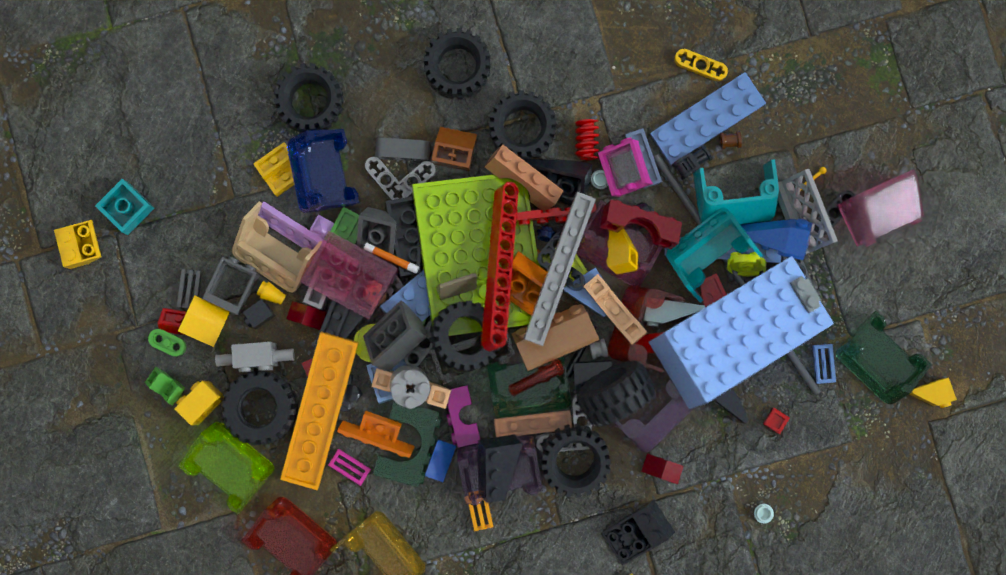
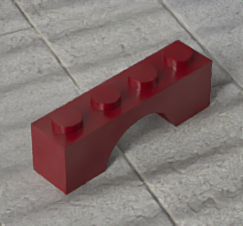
[600,200,682,249]

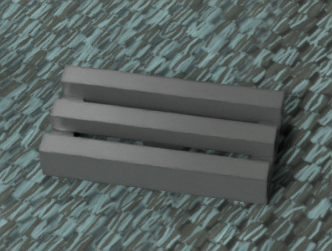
[177,269,202,308]

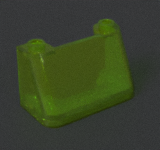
[178,422,274,515]

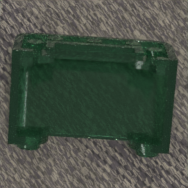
[836,311,932,404]
[487,356,571,418]

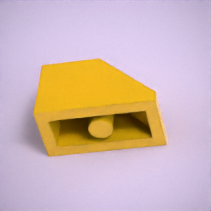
[907,378,957,408]

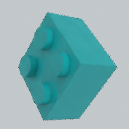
[95,179,154,235]

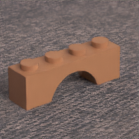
[485,144,563,212]

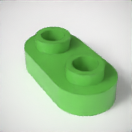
[148,329,186,357]

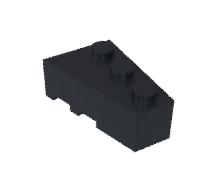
[313,294,372,349]

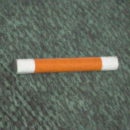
[364,243,419,274]

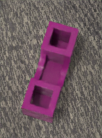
[447,385,481,448]

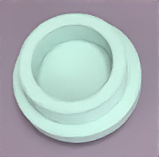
[591,170,608,189]
[754,504,774,523]

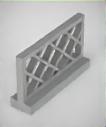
[778,169,838,254]

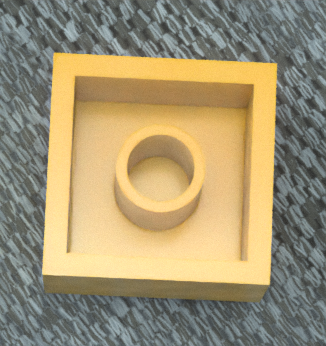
[175,381,225,425]

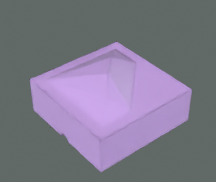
[309,215,334,241]

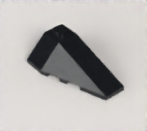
[523,159,592,205]

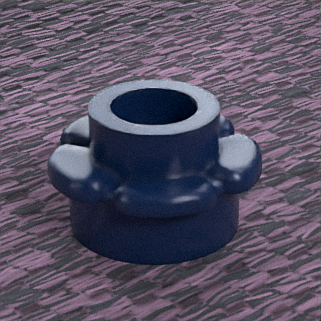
[537,226,555,242]

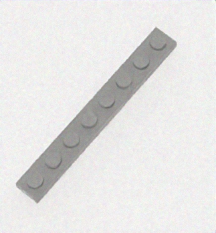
[523,192,596,346]

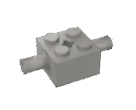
[215,342,295,373]

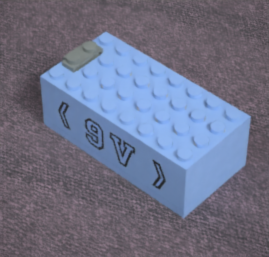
[649,256,834,409]

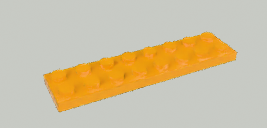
[280,332,359,490]

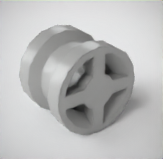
[589,338,608,360]

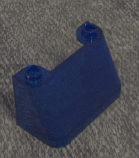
[287,129,359,213]

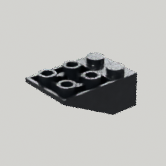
[601,499,675,566]

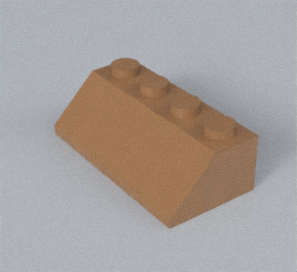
[512,303,599,371]

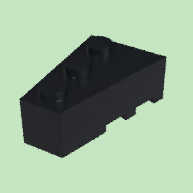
[478,434,523,503]

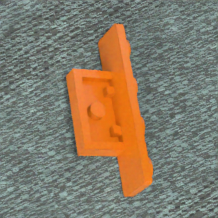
[337,411,415,458]

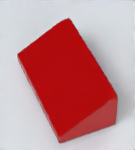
[158,308,188,336]

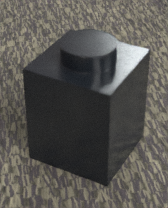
[243,299,276,329]

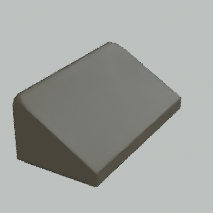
[436,273,477,300]

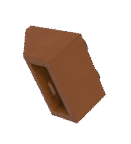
[431,127,477,172]

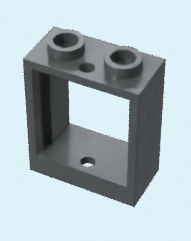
[202,256,260,316]

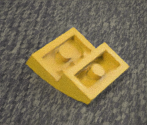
[253,142,308,197]
[178,295,230,347]

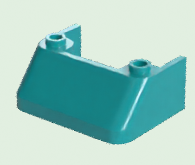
[693,159,779,225]
[666,208,763,303]

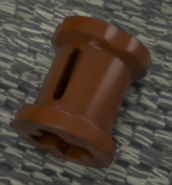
[720,131,742,150]

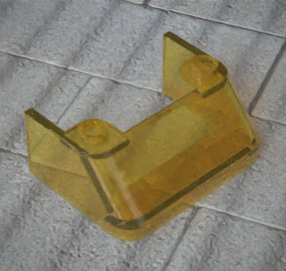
[330,511,426,575]

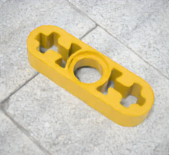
[674,49,728,81]

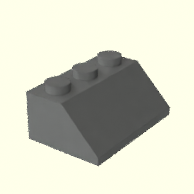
[363,300,427,371]

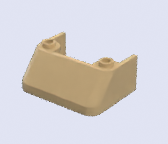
[232,201,324,292]

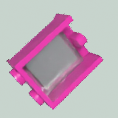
[598,138,653,197]

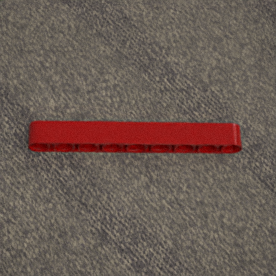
[481,182,519,351]

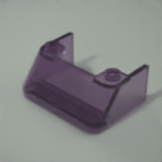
[613,361,695,452]

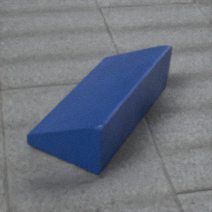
[425,439,456,482]

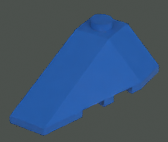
[741,219,813,260]

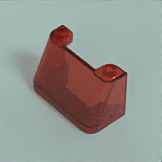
[241,497,338,575]

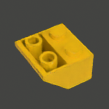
[54,220,101,269]

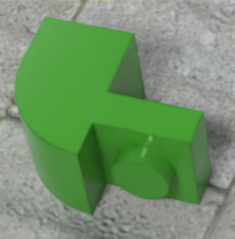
[145,367,185,406]

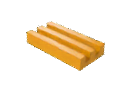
[466,490,494,531]

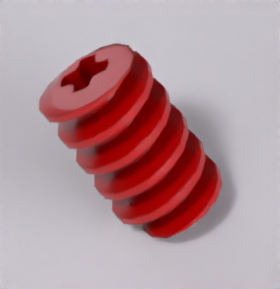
[575,119,599,160]

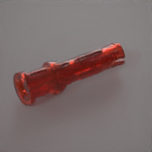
[508,359,564,396]

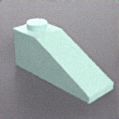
[643,298,705,327]

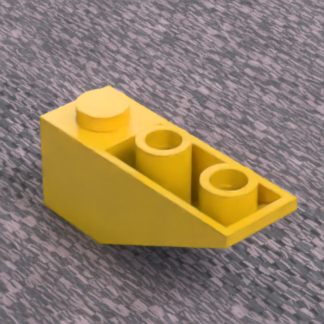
[606,228,638,274]

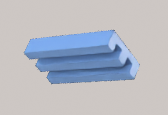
[812,344,836,384]

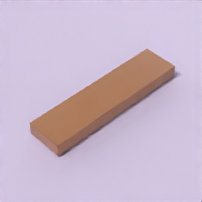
[494,410,572,437]

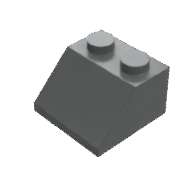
[356,207,397,255]

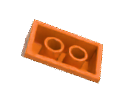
[497,251,547,316]

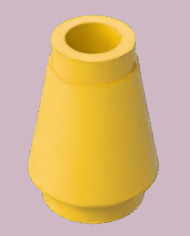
[256,281,286,305]

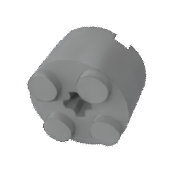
[390,365,430,409]

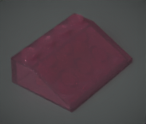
[300,231,399,319]

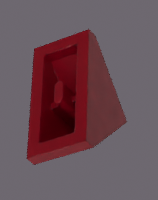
[286,301,327,330]
[641,453,684,484]

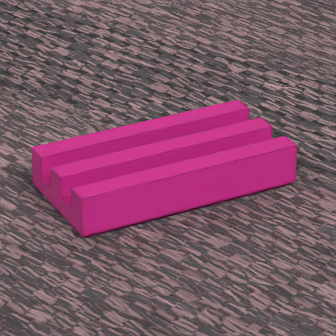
[328,449,371,486]

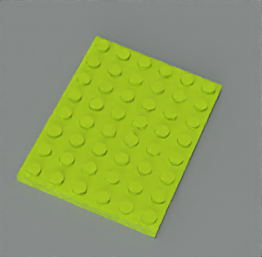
[411,175,539,336]

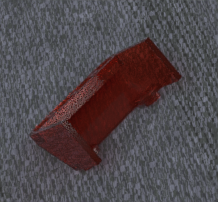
[607,285,685,373]

